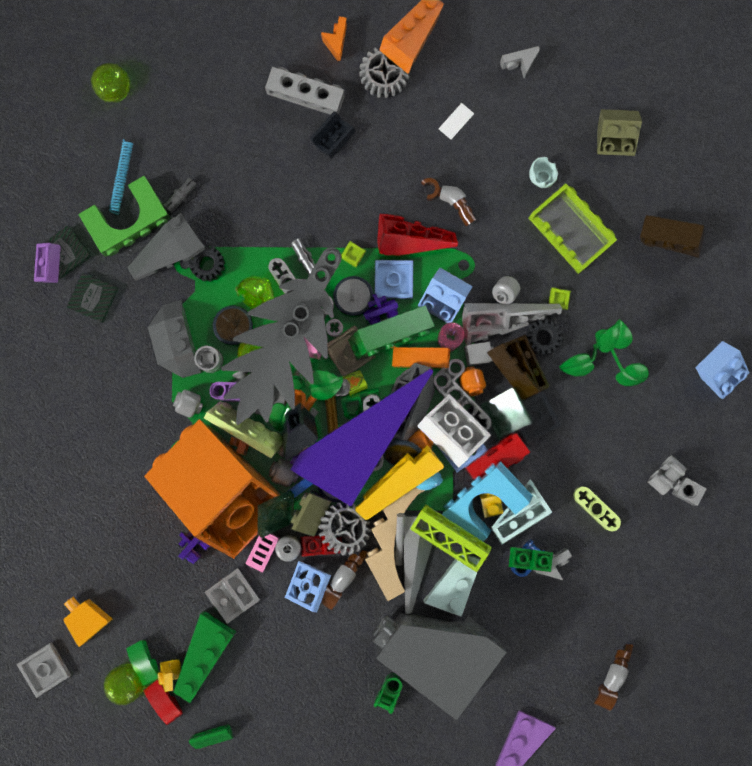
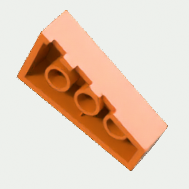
[379,0,444,74]

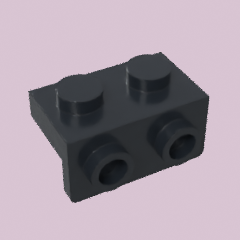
[310,111,356,159]

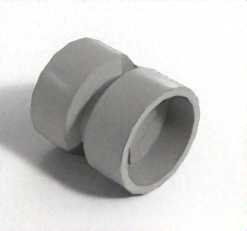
[194,346,223,373]

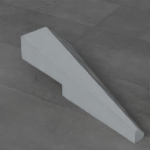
[462,303,562,346]
[404,516,436,614]

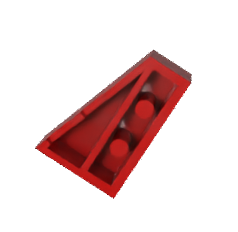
[464,433,530,480]

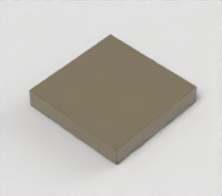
[327,325,376,376]

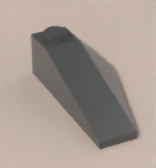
[127,213,205,281]

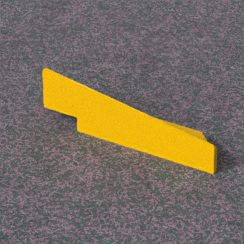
[355,445,444,520]

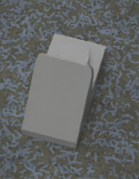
[500,46,540,78]
[533,548,572,580]

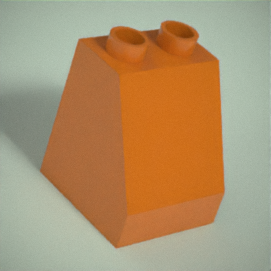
[144,419,287,559]

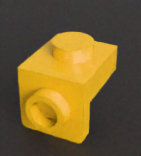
[479,493,503,518]
[158,659,181,692]

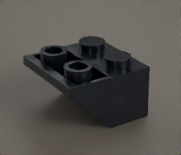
[282,402,318,460]

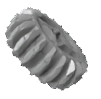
[359,48,410,98]
[318,503,371,555]

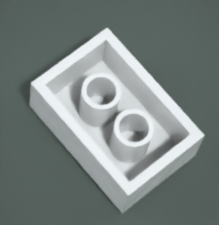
[418,394,491,467]

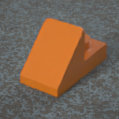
[321,16,347,61]

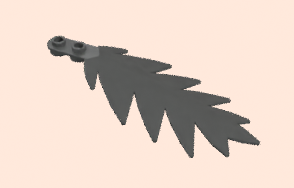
[221,247,342,425]

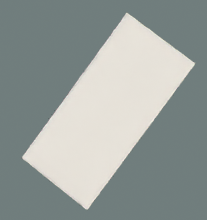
[439,103,474,139]

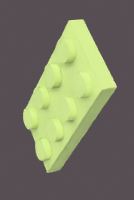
[204,401,283,458]

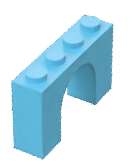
[442,461,533,541]

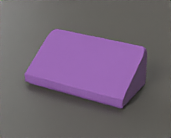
[34,243,61,283]

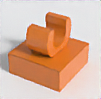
[229,437,249,455]

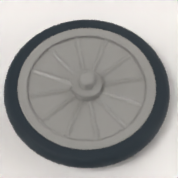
[333,276,373,316]

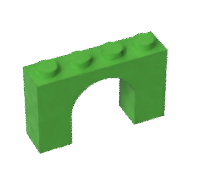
[78,176,171,257]

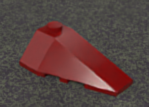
[377,213,458,256]

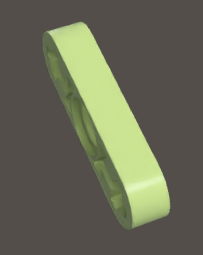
[573,487,621,531]

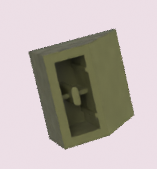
[597,109,642,156]
[291,490,332,536]

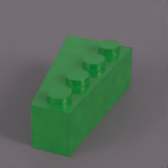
[348,305,434,361]
[173,611,237,703]

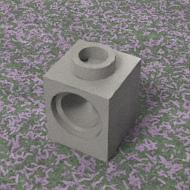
[464,342,493,366]
[672,477,707,506]

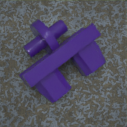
[363,293,398,325]
[178,531,210,564]

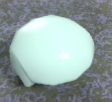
[529,157,558,188]

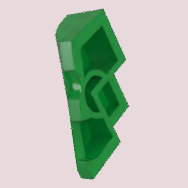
[341,387,381,419]

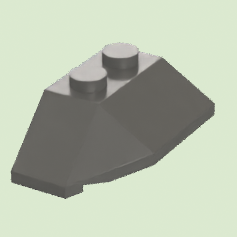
[148,300,201,378]
[391,363,435,440]

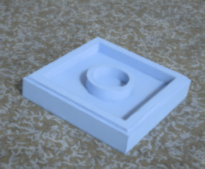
[375,260,413,299]

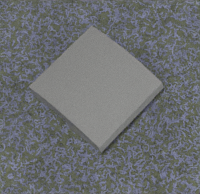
[204,568,260,624]

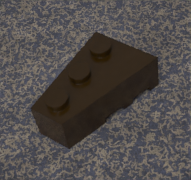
[640,215,705,258]
[487,335,550,400]

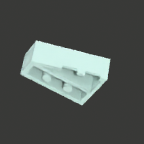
[491,479,552,545]
[423,555,480,616]

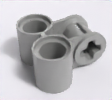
[647,455,687,495]

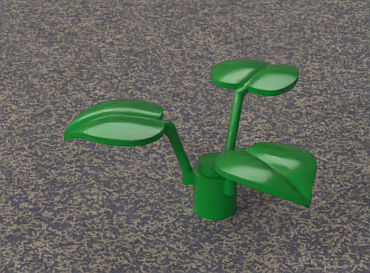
[559,319,649,386]
[269,369,343,432]

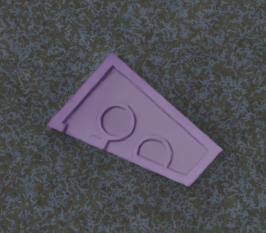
[496,710,556,766]

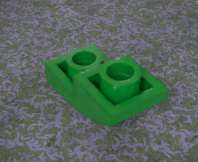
[509,547,553,572]
[126,640,160,686]

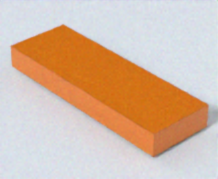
[392,347,450,368]

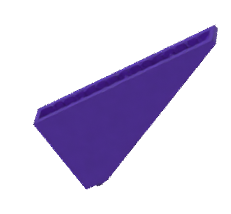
[290,368,433,506]

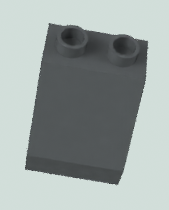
[372,613,507,720]

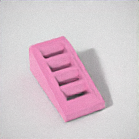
[246,529,281,573]

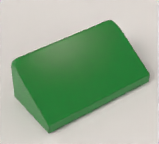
[189,724,233,749]

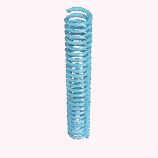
[109,140,134,215]

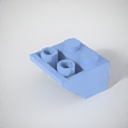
[418,268,473,325]
[696,341,749,399]

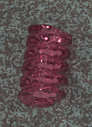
[437,322,464,351]

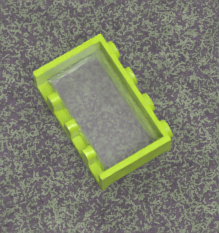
[529,184,617,274]

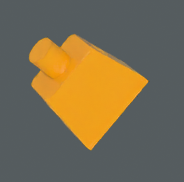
[63,596,113,647]

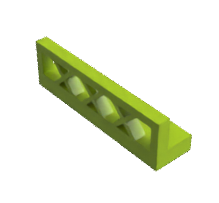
[410,505,492,573]

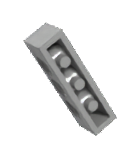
[265,67,345,115]

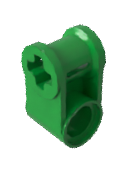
[373,673,402,714]

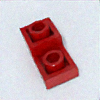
[300,535,342,557]
[143,680,183,725]

